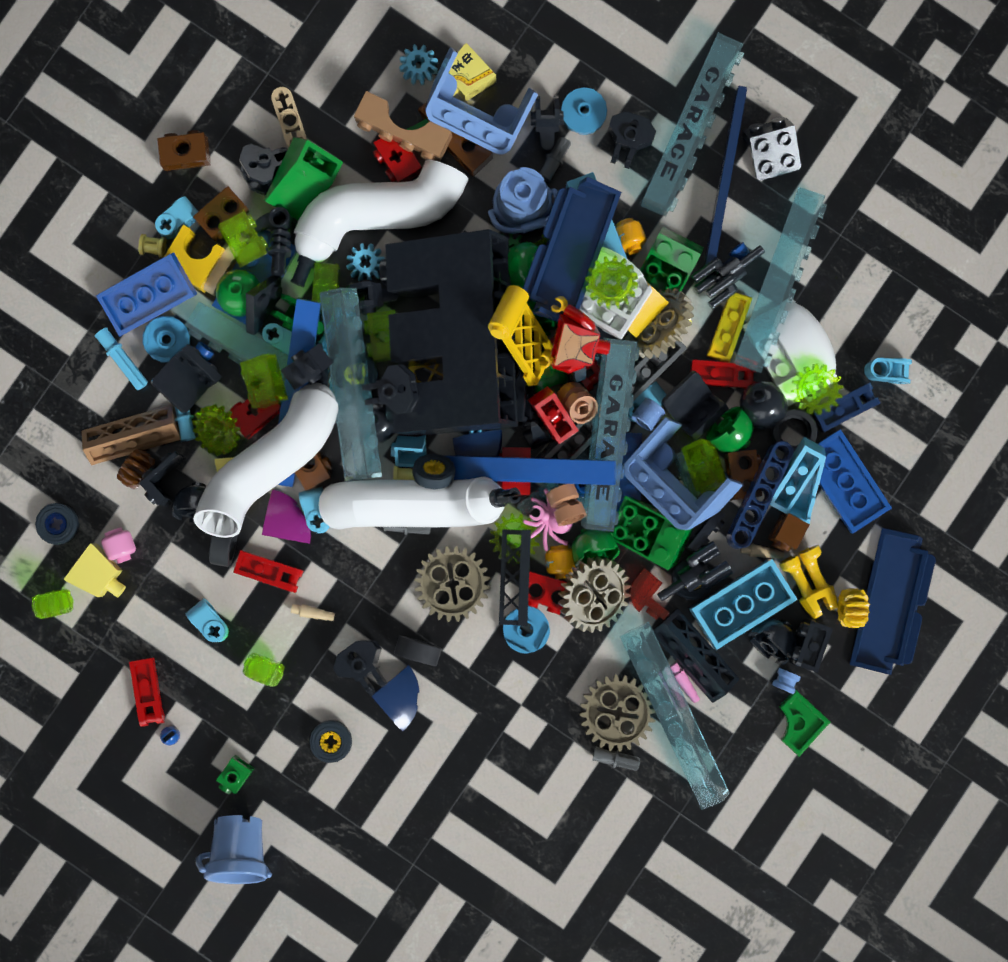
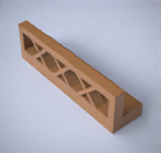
[82,405,181,465]

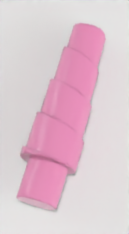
[669,662,700,703]

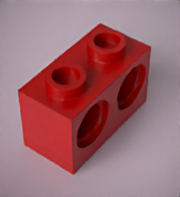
[528,571,567,615]

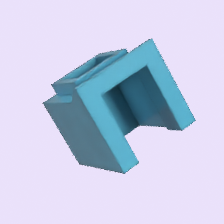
[391,435,427,467]

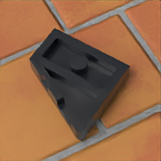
[246,275,282,335]

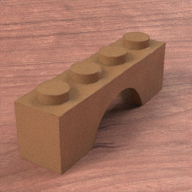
[354,91,452,162]

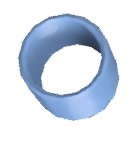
[632,398,665,431]

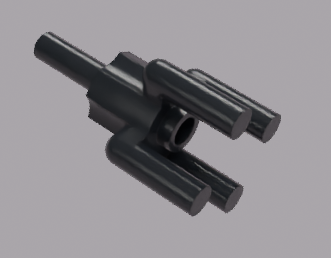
[691,245,765,309]
[657,541,733,601]

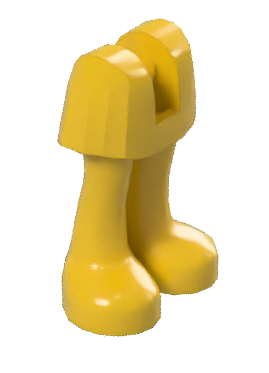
[778,545,838,619]

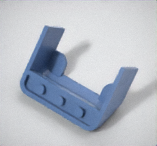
[425,47,538,155]
[623,417,743,530]

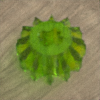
[32,589,74,619]
[242,653,284,687]

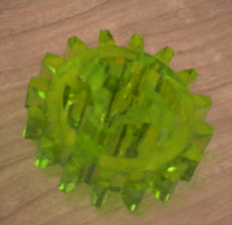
[585,256,639,310]
[791,364,844,415]
[192,404,240,456]
[490,513,540,564]

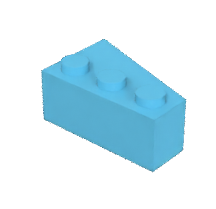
[770,437,826,524]

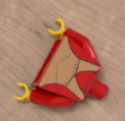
[540,296,610,373]

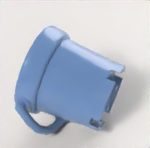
[488,167,558,234]
[196,815,272,884]

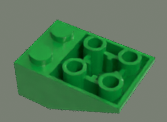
[263,138,343,221]
[640,226,704,293]
[609,495,694,570]

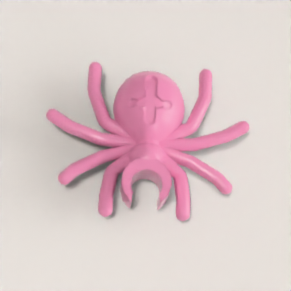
[523,489,573,551]

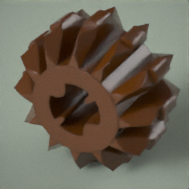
[117,449,155,489]

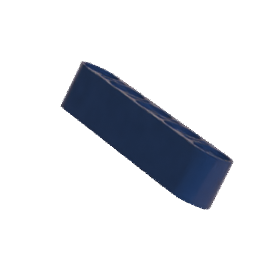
[726,441,793,549]

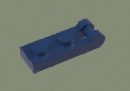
[812,383,881,432]

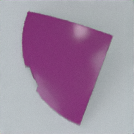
[262,489,311,544]

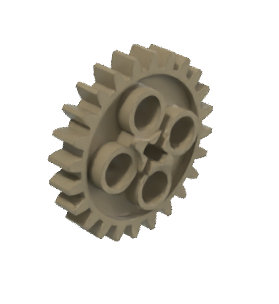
[625,288,694,359]
[414,546,491,622]
[558,556,631,633]
[579,674,656,752]

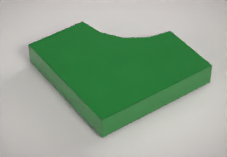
[779,690,831,757]

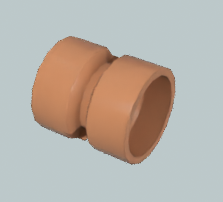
[557,382,598,424]
[546,484,587,526]

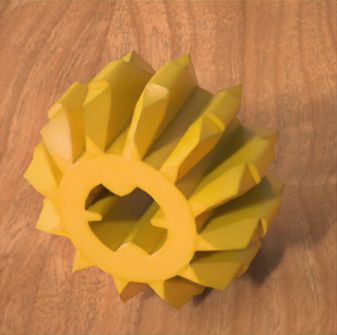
[837,588,870,628]

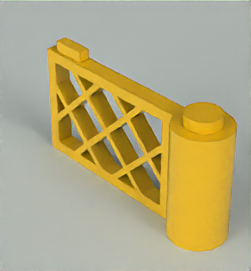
[488,285,553,386]

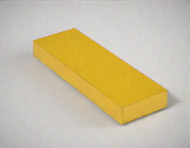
[707,292,752,363]

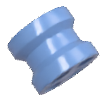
[772,668,801,694]

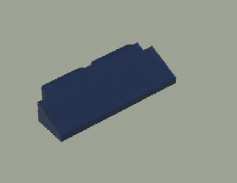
[523,177,622,322]
[850,528,936,675]

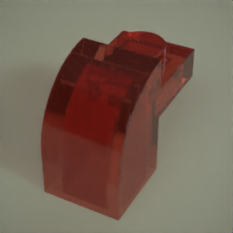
[629,568,670,620]

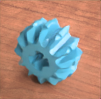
[399,44,438,85]
[346,243,385,281]

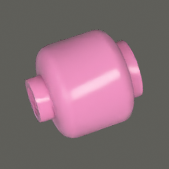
[101,527,136,564]

